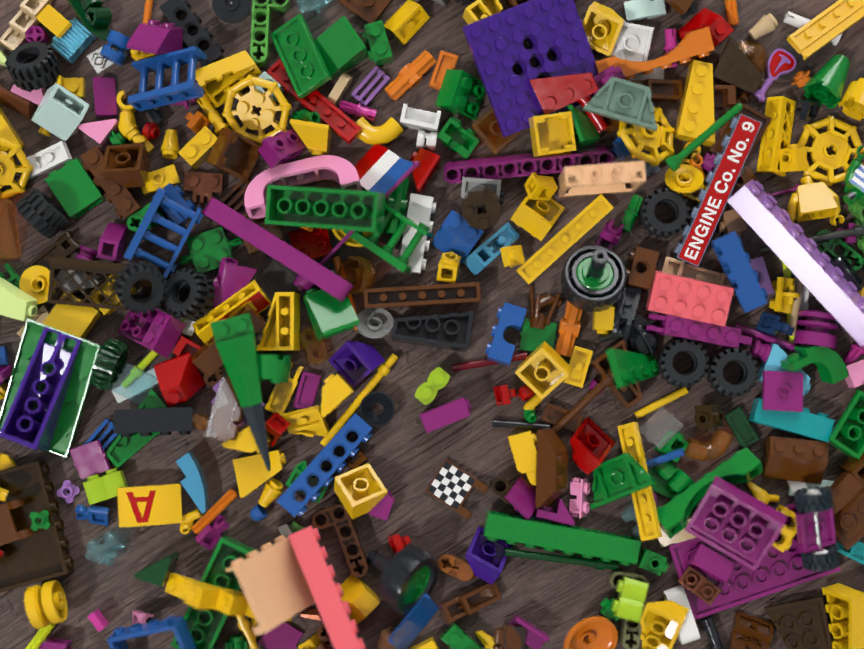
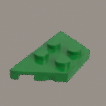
[590,453,657,509]

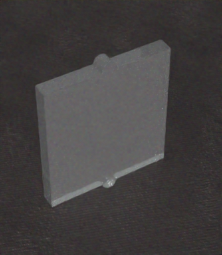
[639,407,684,449]

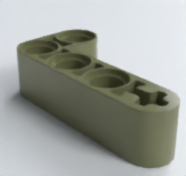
[608,570,647,649]

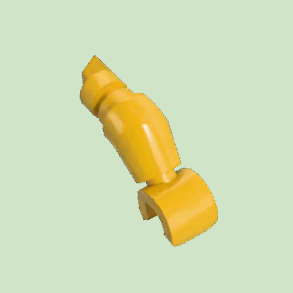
[116,90,154,154]

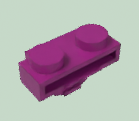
[593,65,626,95]

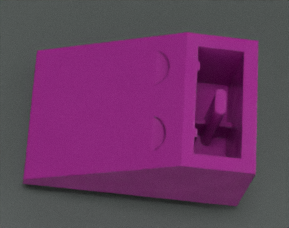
[117,308,186,358]

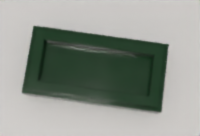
[724,406,760,449]

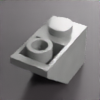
[56,269,103,292]

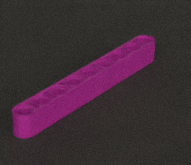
[443,146,614,184]
[202,197,353,302]

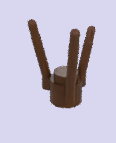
[529,284,561,329]

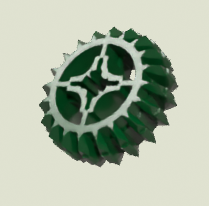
[91,338,128,390]

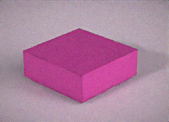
[88,608,109,631]

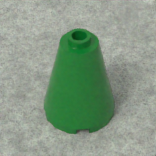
[803,54,850,109]

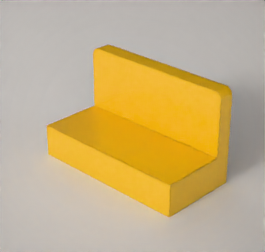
[384,0,430,45]

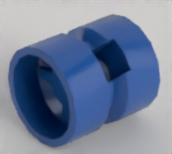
[99,30,130,66]

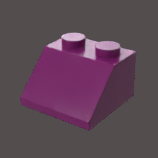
[127,20,183,54]

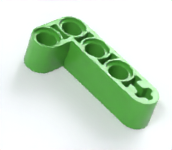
[250,0,291,67]

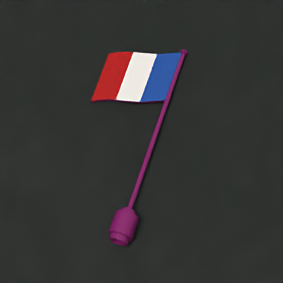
[293,144,420,292]

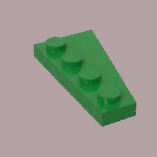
[606,348,660,389]
[106,389,169,468]

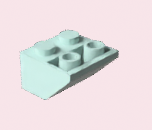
[31,83,90,141]

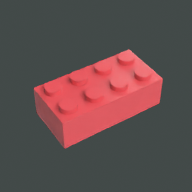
[646,270,734,327]

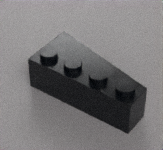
[391,311,474,352]

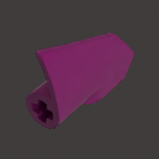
[213,257,257,308]

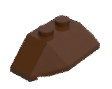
[535,428,568,508]

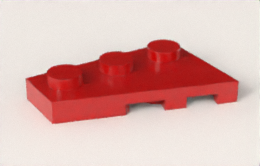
[530,72,599,115]

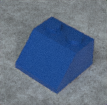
[430,210,484,265]

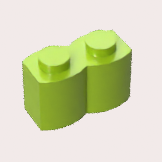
[415,367,450,405]
[83,468,128,505]
[611,577,648,623]

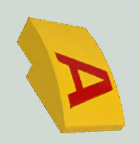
[117,483,183,527]

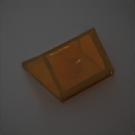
[471,107,524,155]

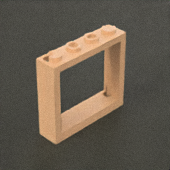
[557,161,646,198]

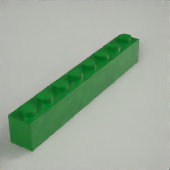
[483,510,641,566]

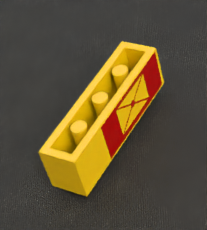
[192,280,272,343]

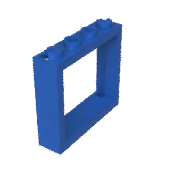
[107,616,196,649]

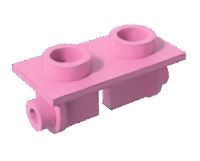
[569,477,590,518]

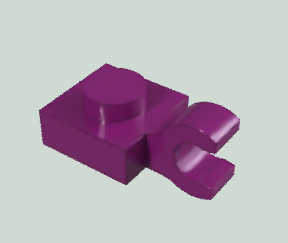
[195,515,230,550]

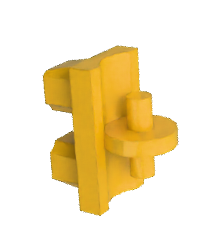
[769,277,800,314]

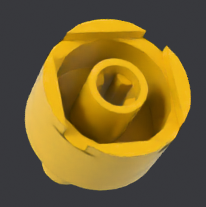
[839,78,864,121]

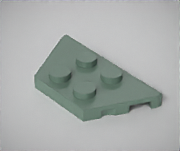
[583,76,657,131]

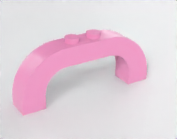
[244,155,362,220]

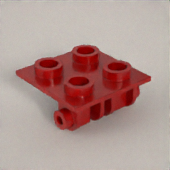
[289,228,333,261]

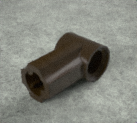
[490,476,516,512]

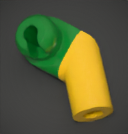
[523,394,542,423]

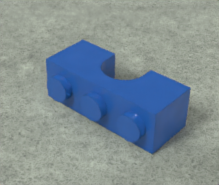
[485,302,527,366]

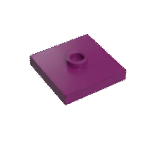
[762,371,803,412]

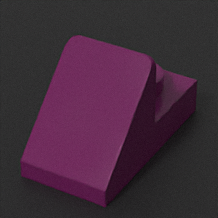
[535,497,575,526]

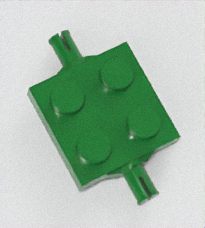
[179,226,243,274]

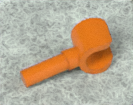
[689,154,706,180]

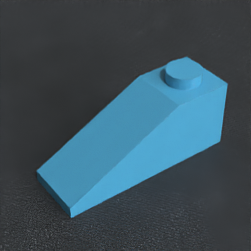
[463,222,520,276]

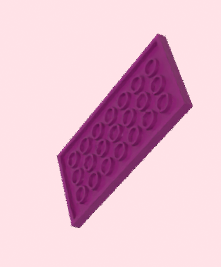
[668,502,841,620]

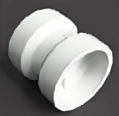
[416,129,437,151]

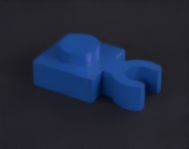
[75,505,111,526]

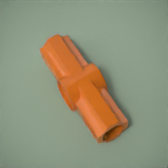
[384,50,436,102]
[555,301,583,357]

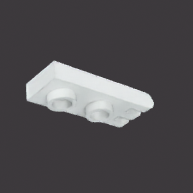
[21,141,72,179]

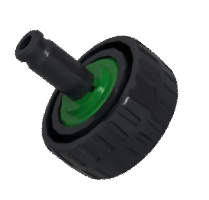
[561,245,627,312]
[367,546,439,615]

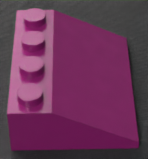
[685,476,787,571]

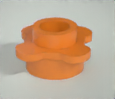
[791,70,811,88]

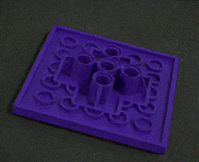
[462,0,598,137]

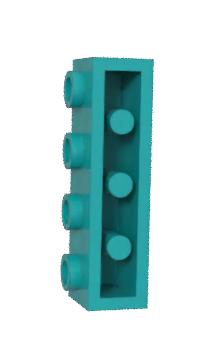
[749,396,834,443]

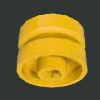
[24,579,68,629]

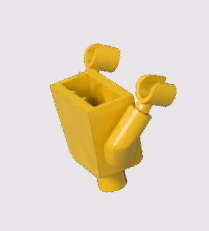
[787,176,845,226]

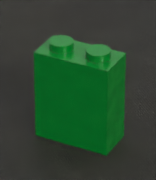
[45,158,106,220]

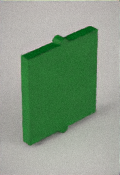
[519,318,557,351]

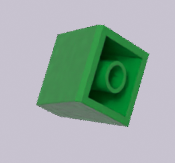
[314,15,368,82]
[302,288,360,341]

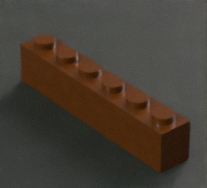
[364,282,481,310]

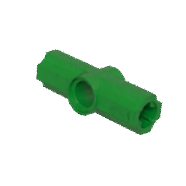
[385,178,409,235]

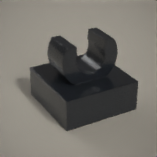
[794,99,820,121]

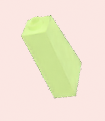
[0,277,38,321]

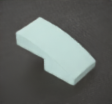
[624,0,667,22]

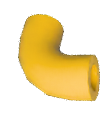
[355,117,404,145]

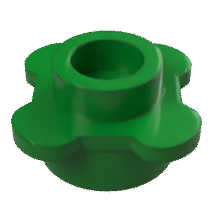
[109,130,126,145]
[30,510,51,531]

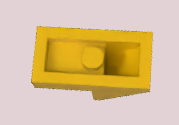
[37,4,72,39]

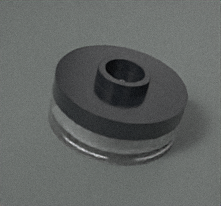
[212,0,252,25]

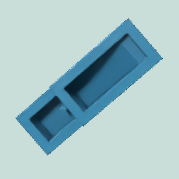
[176,451,209,514]

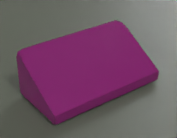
[93,77,118,117]

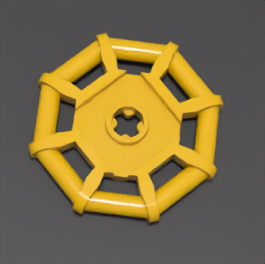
[222,74,292,146]
[617,106,675,166]
[798,115,864,187]
[0,137,34,202]

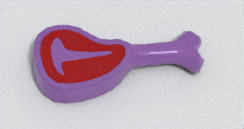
[751,49,796,103]

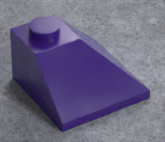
[328,340,385,389]
[465,526,512,585]

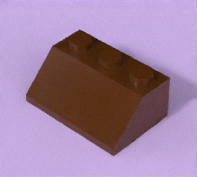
[762,436,829,484]

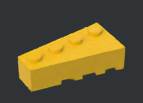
[822,583,864,649]

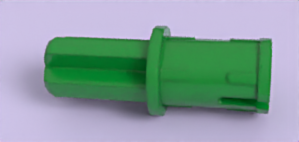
[290,109,320,123]
[621,194,643,233]

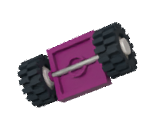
[794,486,840,572]

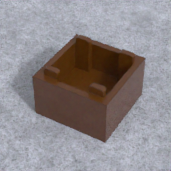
[206,127,261,182]

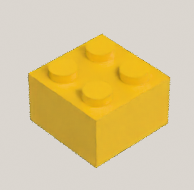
[515,341,572,400]

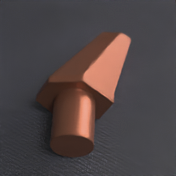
[299,608,323,622]

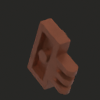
[184,171,224,205]

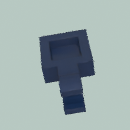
[756,312,794,336]

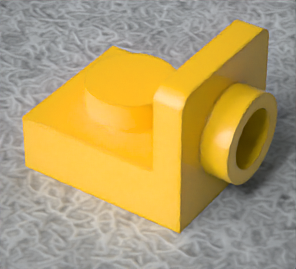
[54,75,85,98]

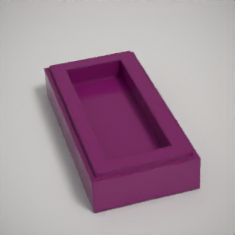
[293,371,322,410]

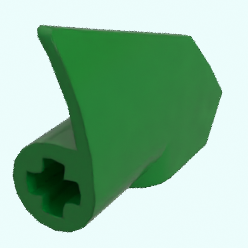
[648,461,695,499]

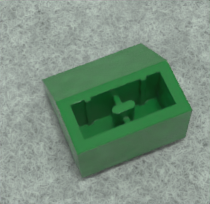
[435,69,485,121]

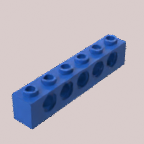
[277,413,373,517]

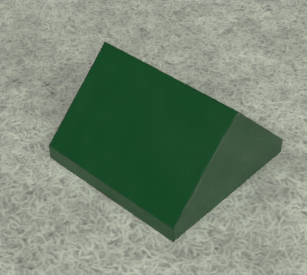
[134,552,179,587]

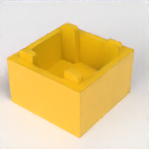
[529,111,576,157]

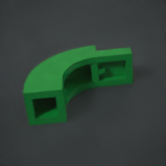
[780,344,849,384]

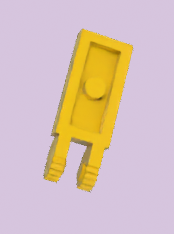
[265,362,304,416]

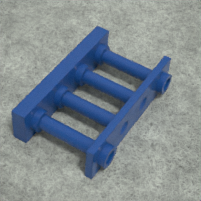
[128,46,207,111]
[124,187,203,278]

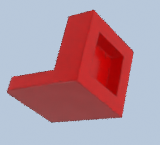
[172,336,202,356]
[265,412,291,446]

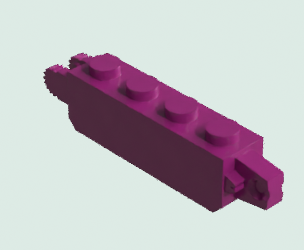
[646,314,752,348]

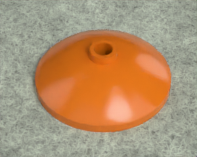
[563,616,618,649]

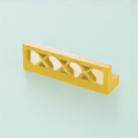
[756,96,796,176]

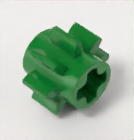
[600,597,620,621]
[224,635,249,649]

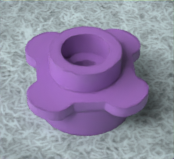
[57,480,80,503]

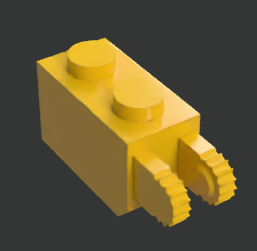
[507,430,537,486]

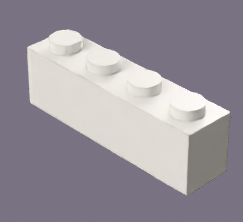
[398,193,437,274]

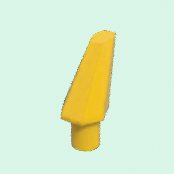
[475,630,498,649]

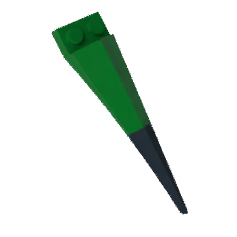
[210,313,271,472]

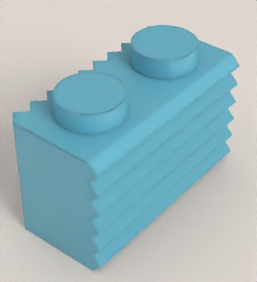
[50,17,97,64]

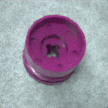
[793,309,839,350]

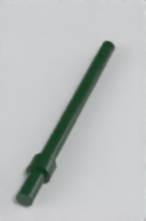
[504,548,619,570]

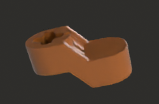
[438,554,476,581]

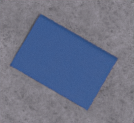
[387,593,439,649]

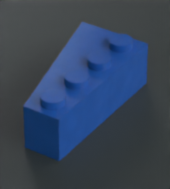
[711,231,769,313]

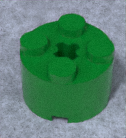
[257,353,291,383]

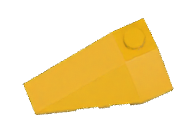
[640,600,689,649]

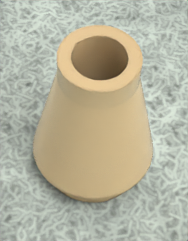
[748,13,778,40]

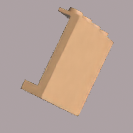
[225,534,315,636]

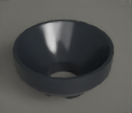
[359,392,395,427]

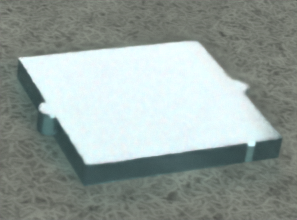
[111,363,157,405]

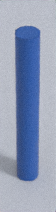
[646,448,685,469]

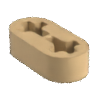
[327,72,353,106]

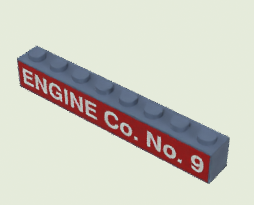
[674,114,762,267]

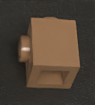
[718,209,747,236]

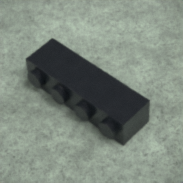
[114,407,196,437]

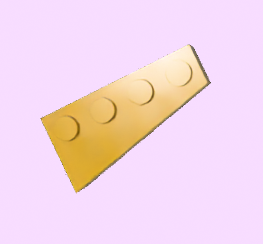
[673,60,715,147]

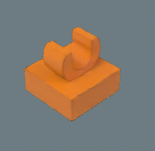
[185,111,211,134]

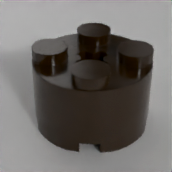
[462,187,501,230]

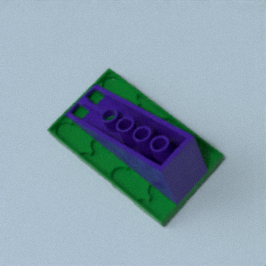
[0,318,102,458]

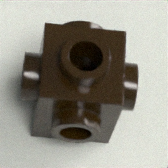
[694,403,724,432]

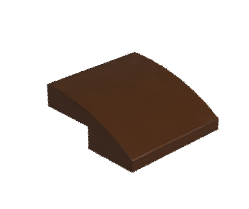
[729,611,774,649]

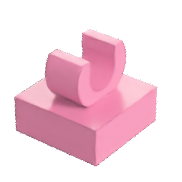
[132,610,154,625]

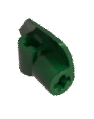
[67,0,112,42]

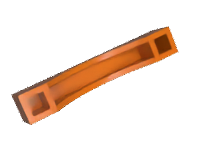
[595,27,715,80]

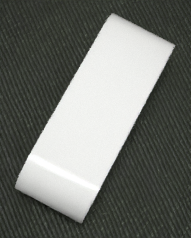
[663,585,700,645]

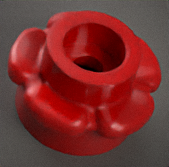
[142,122,160,140]
[518,385,535,402]

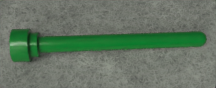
[664,103,743,172]

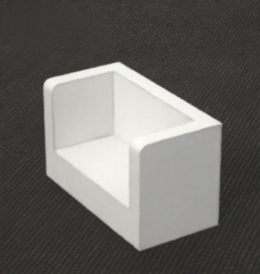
[400,103,441,133]

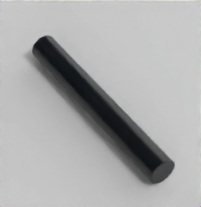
[492,419,550,430]

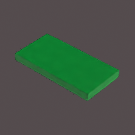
[270,14,332,99]

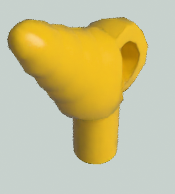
[746,481,780,504]

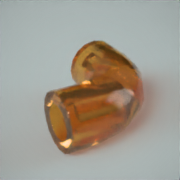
[684,428,734,461]

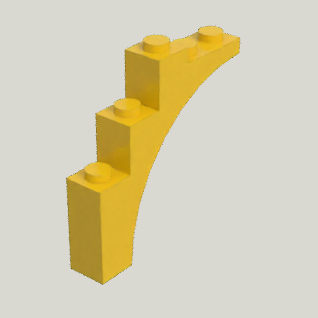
[165,572,292,621]

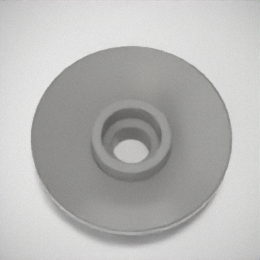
[356,309,394,338]

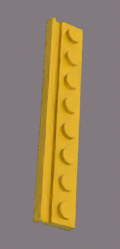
[787,0,864,60]

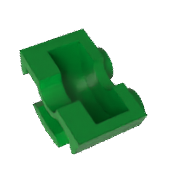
[437,117,480,159]

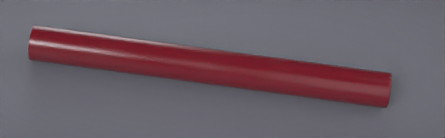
[451,351,528,372]

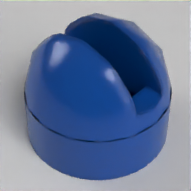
[250,504,267,521]

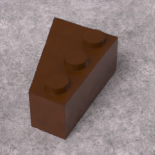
[590,339,643,409]

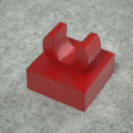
[493,385,517,406]
[387,534,411,555]

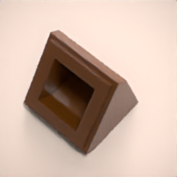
[345,447,369,470]

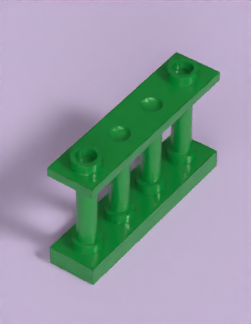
[342,203,434,274]

